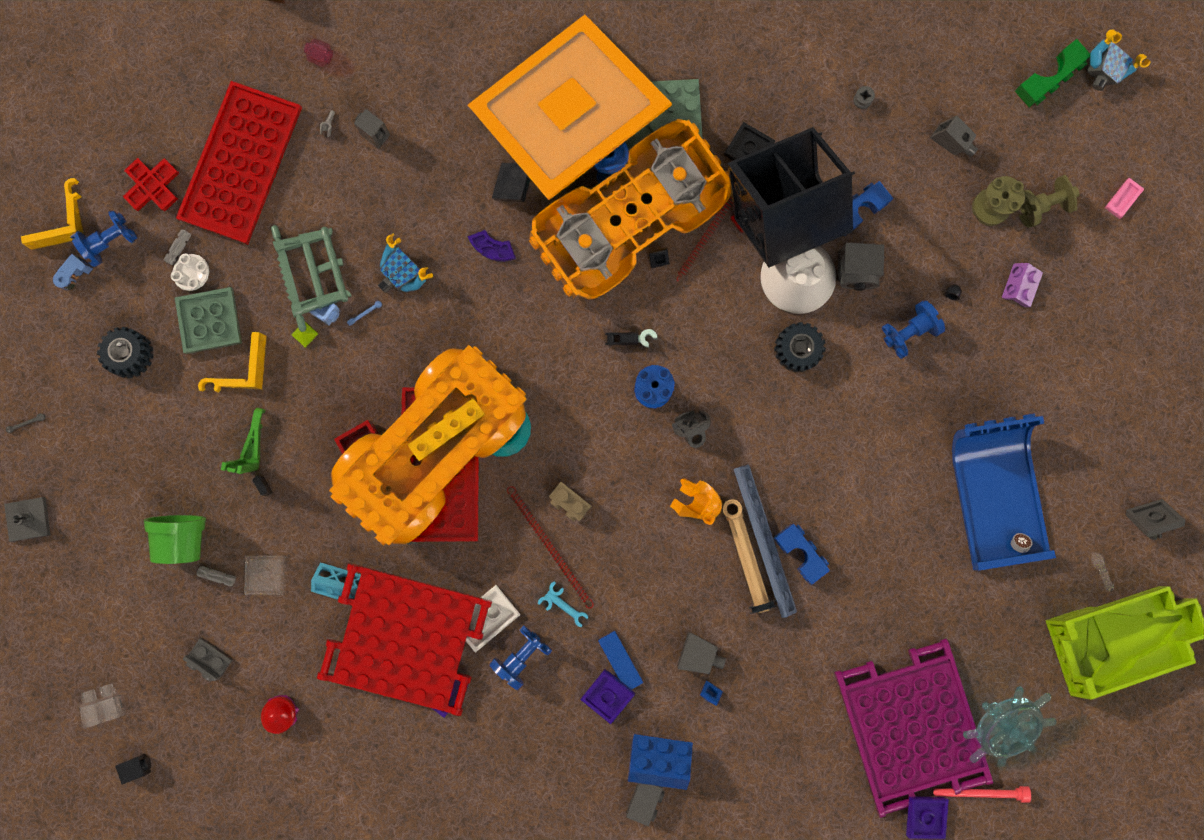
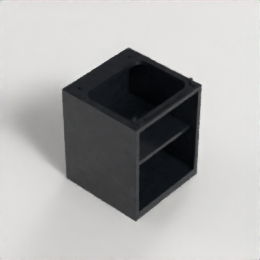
[727,127,855,268]

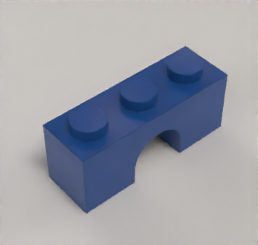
[844,181,893,236]
[773,524,830,585]

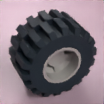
[97,327,154,378]

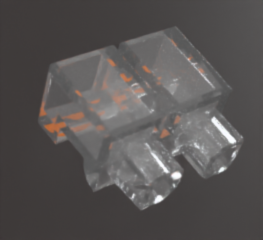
[79,684,127,729]

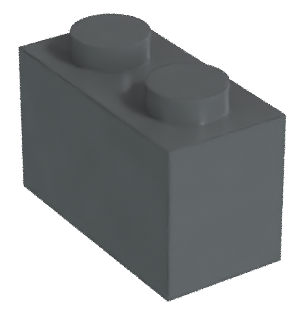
[354,109,390,149]
[626,783,665,827]

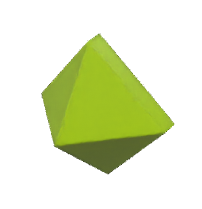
[292,322,318,348]

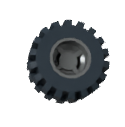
[774,322,826,372]

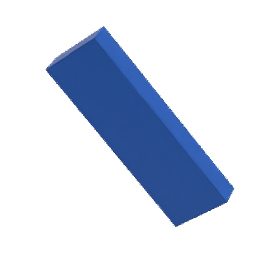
[598,631,643,690]

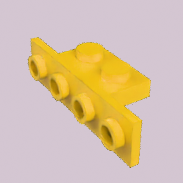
[408,399,485,461]

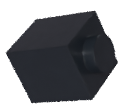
[115,754,151,785]

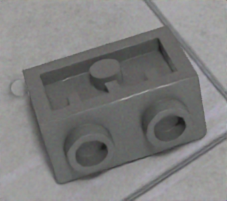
[183,638,233,681]

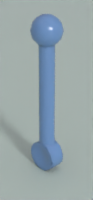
[347,301,382,326]

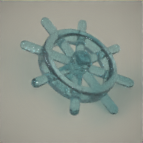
[963,686,1057,769]

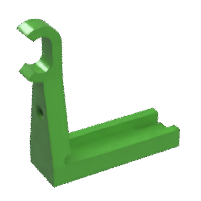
[221,408,266,474]

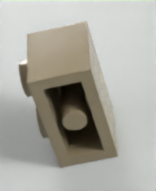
[549,482,592,522]

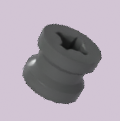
[853,86,875,109]

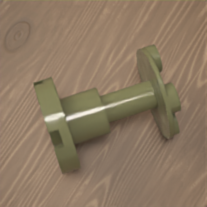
[1019,175,1079,228]
[972,176,1025,226]

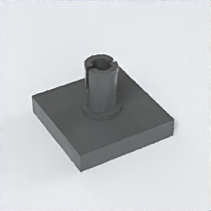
[4,497,50,542]
[1126,499,1185,540]

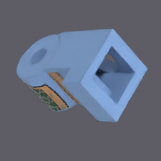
[53,254,93,290]

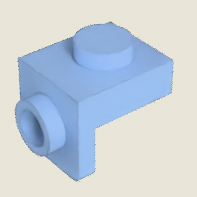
[310,303,340,326]

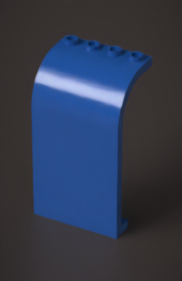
[952,413,1056,571]

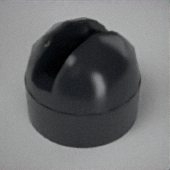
[945,284,962,301]

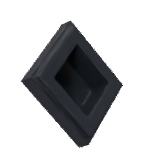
[649,248,670,268]

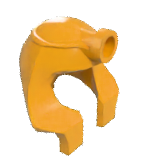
[670,478,722,525]

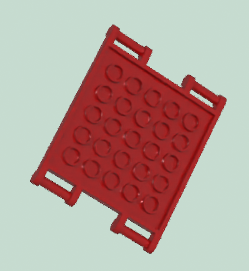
[317,563,492,716]

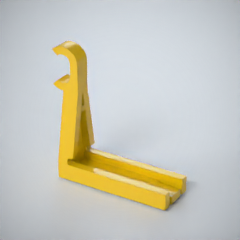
[21,178,83,250]
[198,332,266,392]

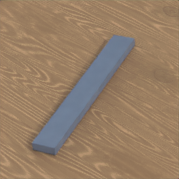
[734,464,797,618]

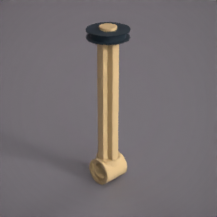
[723,499,778,614]

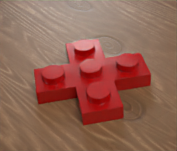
[123,158,179,212]

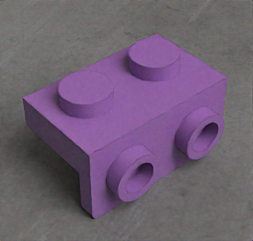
[1002,263,1043,307]

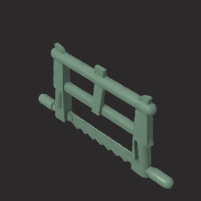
[271,225,352,332]

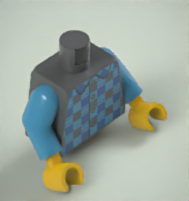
[1088,29,1151,91]
[378,233,433,293]

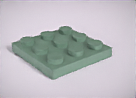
[175,287,242,354]

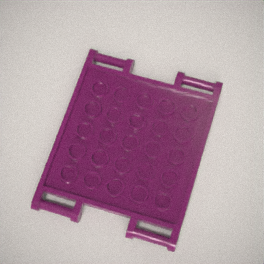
[834,638,993,818]

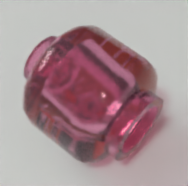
[304,38,333,67]

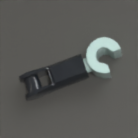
[605,329,658,348]

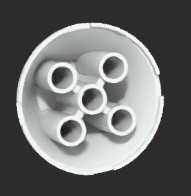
[761,246,836,314]

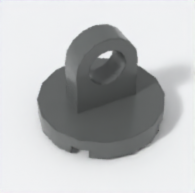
[672,411,711,448]

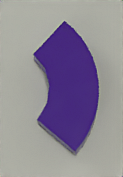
[467,230,516,261]

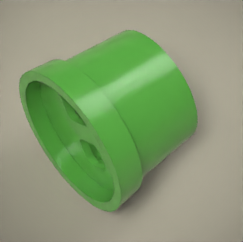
[144,515,206,564]

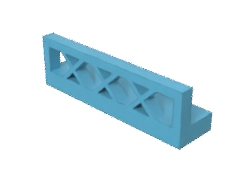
[311,562,361,600]

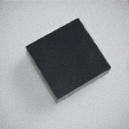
[252,476,273,496]

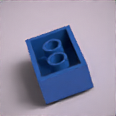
[628,734,693,790]

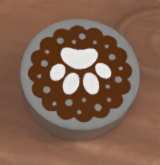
[1011,533,1032,553]

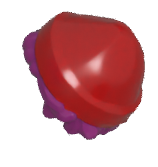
[261,695,299,734]

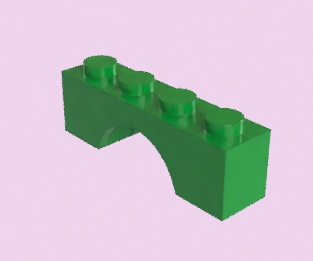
[1015,39,1090,108]

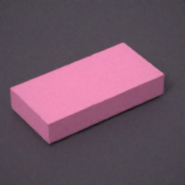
[1105,178,1144,219]

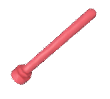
[933,786,1031,803]

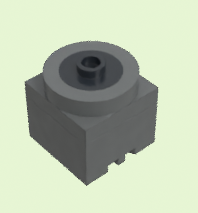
[837,243,884,291]

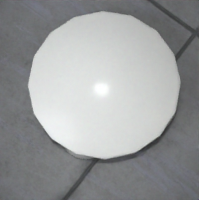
[171,253,209,291]

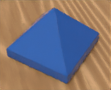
[700,681,723,706]

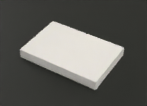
[466,585,521,653]

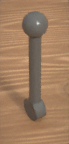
[6,413,45,433]

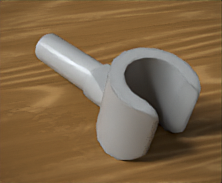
[320,110,335,137]

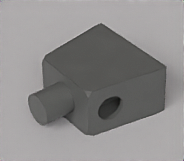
[930,115,978,157]
[677,631,726,674]

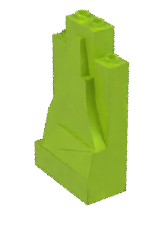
[1045,586,1204,700]

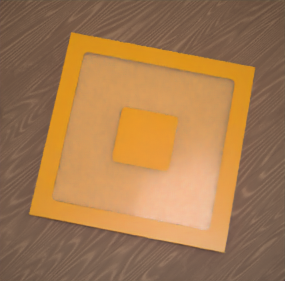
[468,15,672,200]

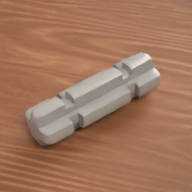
[164,229,191,265]
[197,566,236,586]

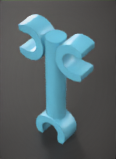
[538,581,588,627]

